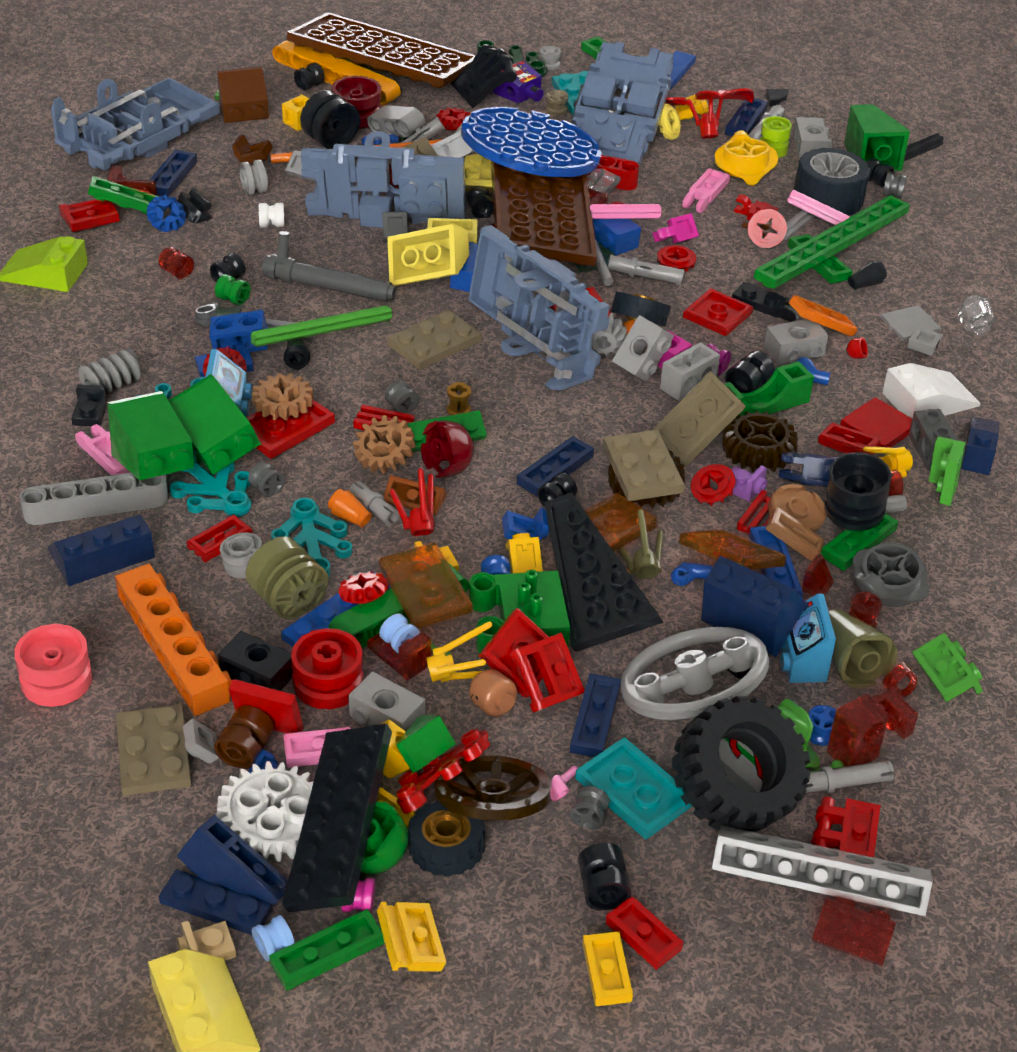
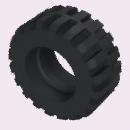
[672,696,811,832]

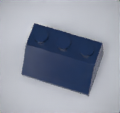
[47,514,155,587]
[701,556,807,657]

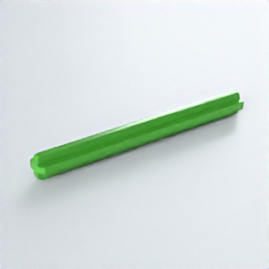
[250,305,392,347]

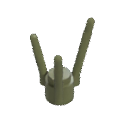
[616,509,663,579]

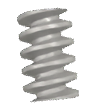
[79,347,141,393]

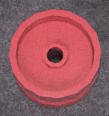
[14,624,92,707]

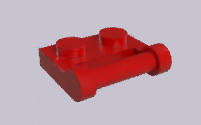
[59,199,119,232]
[509,633,585,713]

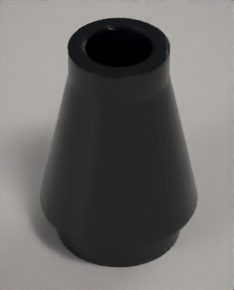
[848,261,887,290]
[283,338,310,370]

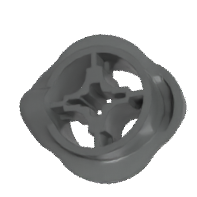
[853,543,929,607]

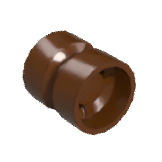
[214,706,274,769]

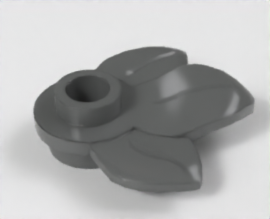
[193,302,241,327]

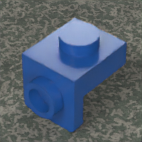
[502,508,549,543]

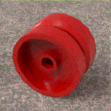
[291,628,364,710]

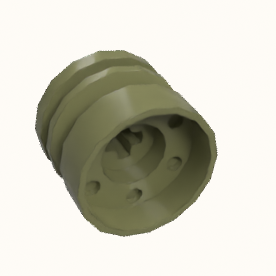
[245,537,329,620]

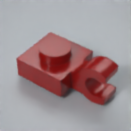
[734,194,779,222]

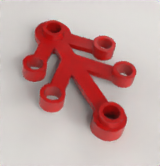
[396,728,490,814]

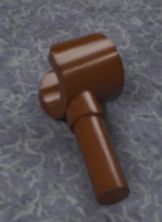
[742,221,776,238]

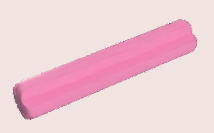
[787,190,850,225]
[590,204,661,219]

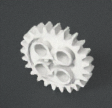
[217,762,314,862]

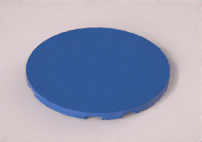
[461,107,601,177]

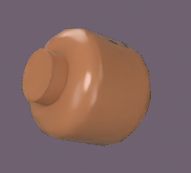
[469,669,517,717]

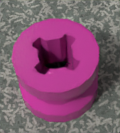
[342,878,375,914]

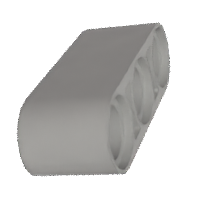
[367,105,425,137]

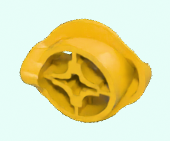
[715,130,778,186]

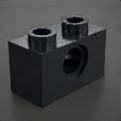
[218,631,293,691]

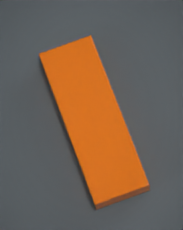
[789,295,858,336]

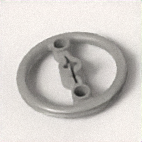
[620,627,770,720]

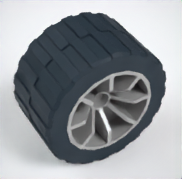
[794,148,870,216]

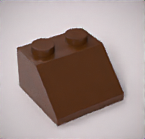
[217,66,269,123]

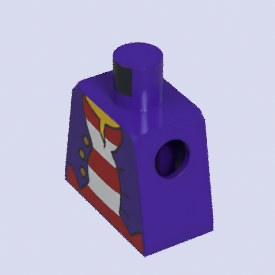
[493,61,544,103]

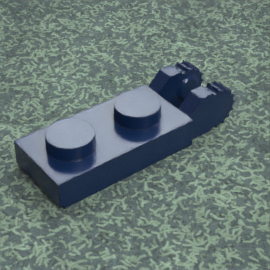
[778,452,838,487]

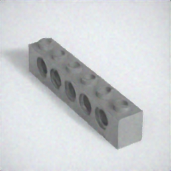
[712,825,933,916]

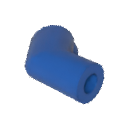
[796,357,830,385]
[671,562,712,586]

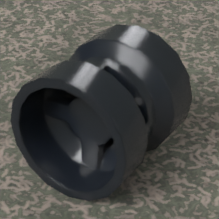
[294,63,325,91]
[866,157,895,188]
[467,186,494,219]
[210,253,246,283]
[537,472,578,507]

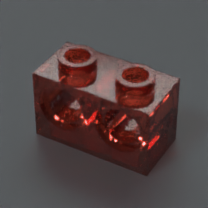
[827,694,889,767]

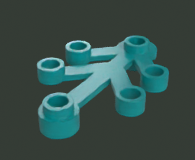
[170,450,252,516]
[271,497,353,578]

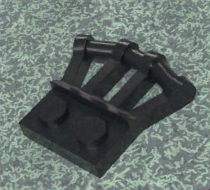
[450,44,517,108]

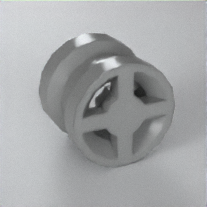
[539,46,561,71]

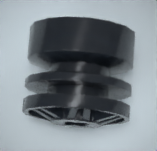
[824,452,892,531]

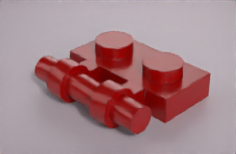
[812,797,881,858]

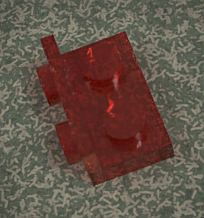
[812,896,896,967]

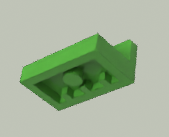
[929,437,966,506]
[912,633,983,702]

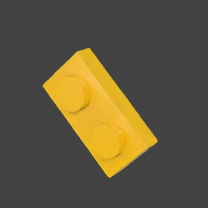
[582,932,633,1006]

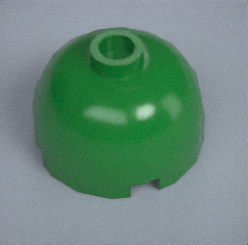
[361,801,408,875]

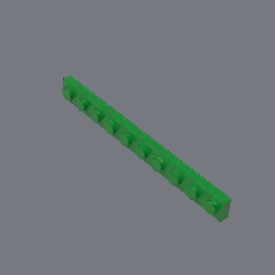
[753,195,910,289]

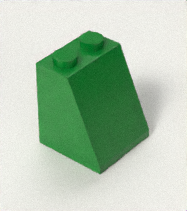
[844,104,910,171]
[168,374,261,475]
[107,391,194,480]

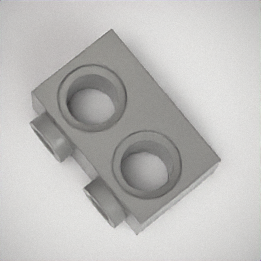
[431,130,474,158]
[660,342,720,401]

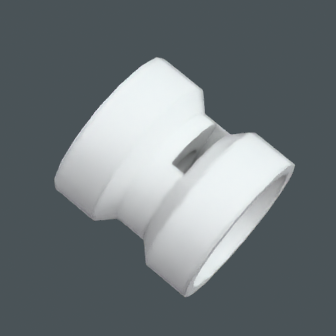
[259,203,284,228]

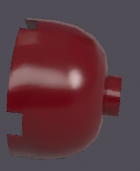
[421,420,474,478]

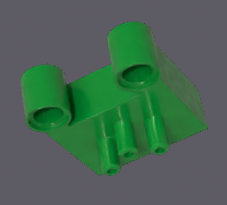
[469,570,570,653]

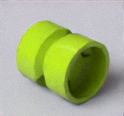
[760,116,792,158]

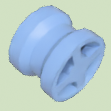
[379,613,420,654]
[252,915,295,962]

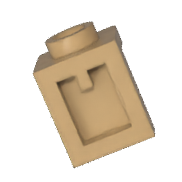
[177,921,237,961]

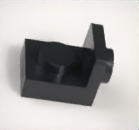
[71,384,107,426]

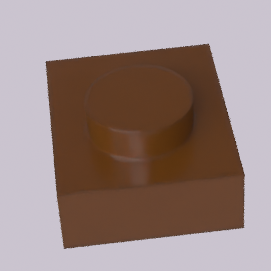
[232,135,273,164]

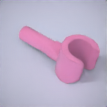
[551,766,578,802]

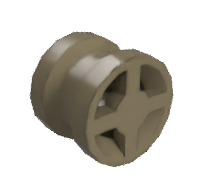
[546,90,568,116]

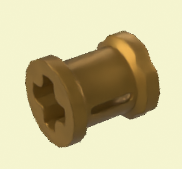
[446,382,471,415]

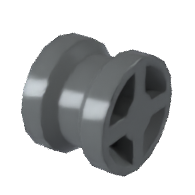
[883,172,907,199]
[385,380,419,413]
[248,461,285,497]
[570,786,610,830]

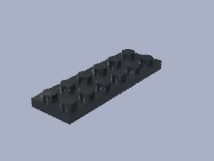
[282,723,392,913]

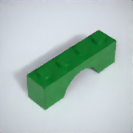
[724,361,814,419]

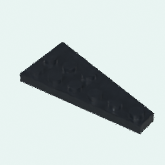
[544,493,663,652]

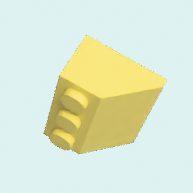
[388,224,469,286]
[148,949,260,1052]

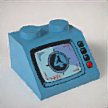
[205,349,252,417]
[780,594,836,683]

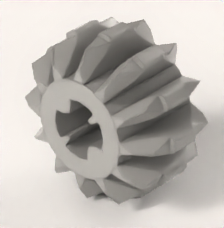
[591,313,627,358]

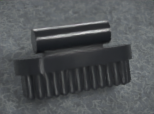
[178,188,212,224]

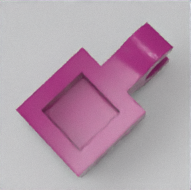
[652,213,699,244]

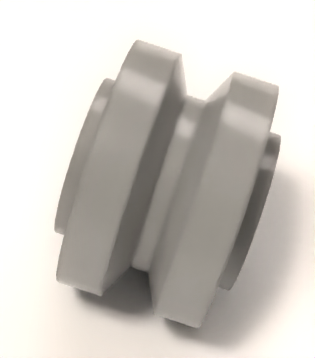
[239,159,268,196]
[220,532,262,578]

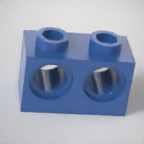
[209,310,268,352]

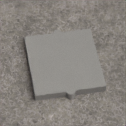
[880,305,941,341]

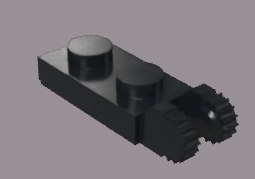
[732,282,799,322]

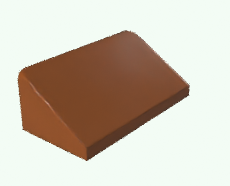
[383,475,447,516]

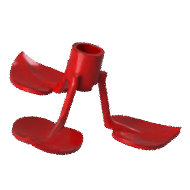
[657,88,754,138]

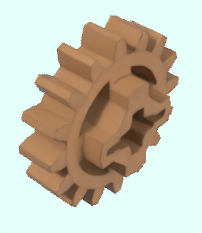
[252,373,313,420]
[353,415,416,474]

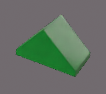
[396,715,456,773]

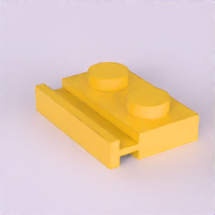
[377,902,447,972]

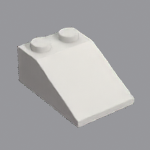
[883,363,980,418]

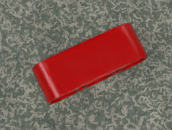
[587,155,639,191]

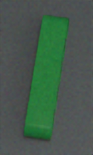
[328,562,469,649]

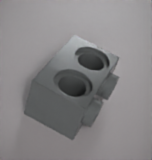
[909,409,958,471]

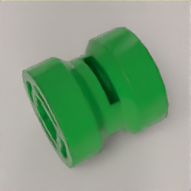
[215,274,251,305]

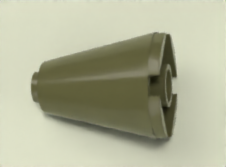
[829,609,898,689]

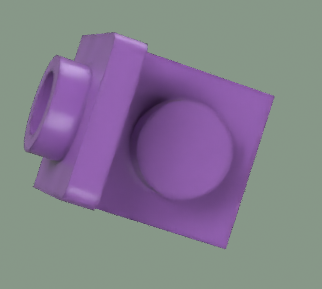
[732,465,768,502]

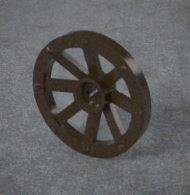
[434,755,551,821]

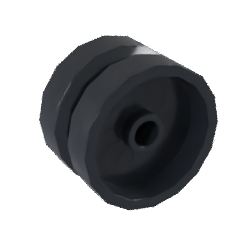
[300,90,360,149]

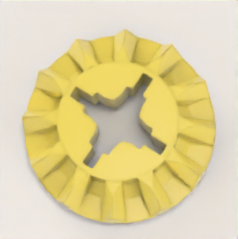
[659,103,681,140]

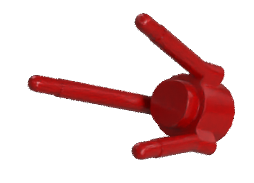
[389,468,435,536]

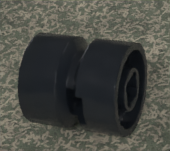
[725,350,775,393]
[578,842,631,911]

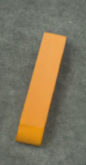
[272,40,401,106]

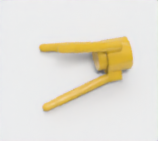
[863,446,913,482]
[426,622,492,682]

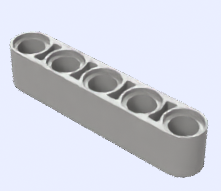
[20,473,168,525]

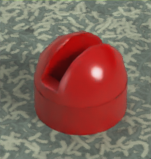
[846,337,868,359]

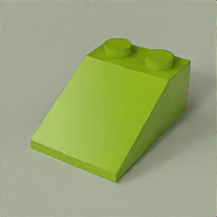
[0,236,88,292]

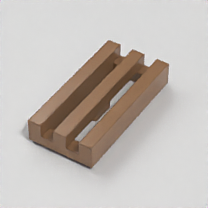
[766,507,824,563]

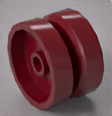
[332,76,382,129]

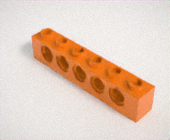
[115,563,232,717]

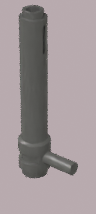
[262,231,397,302]

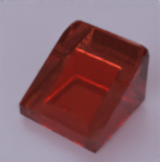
[802,554,834,597]

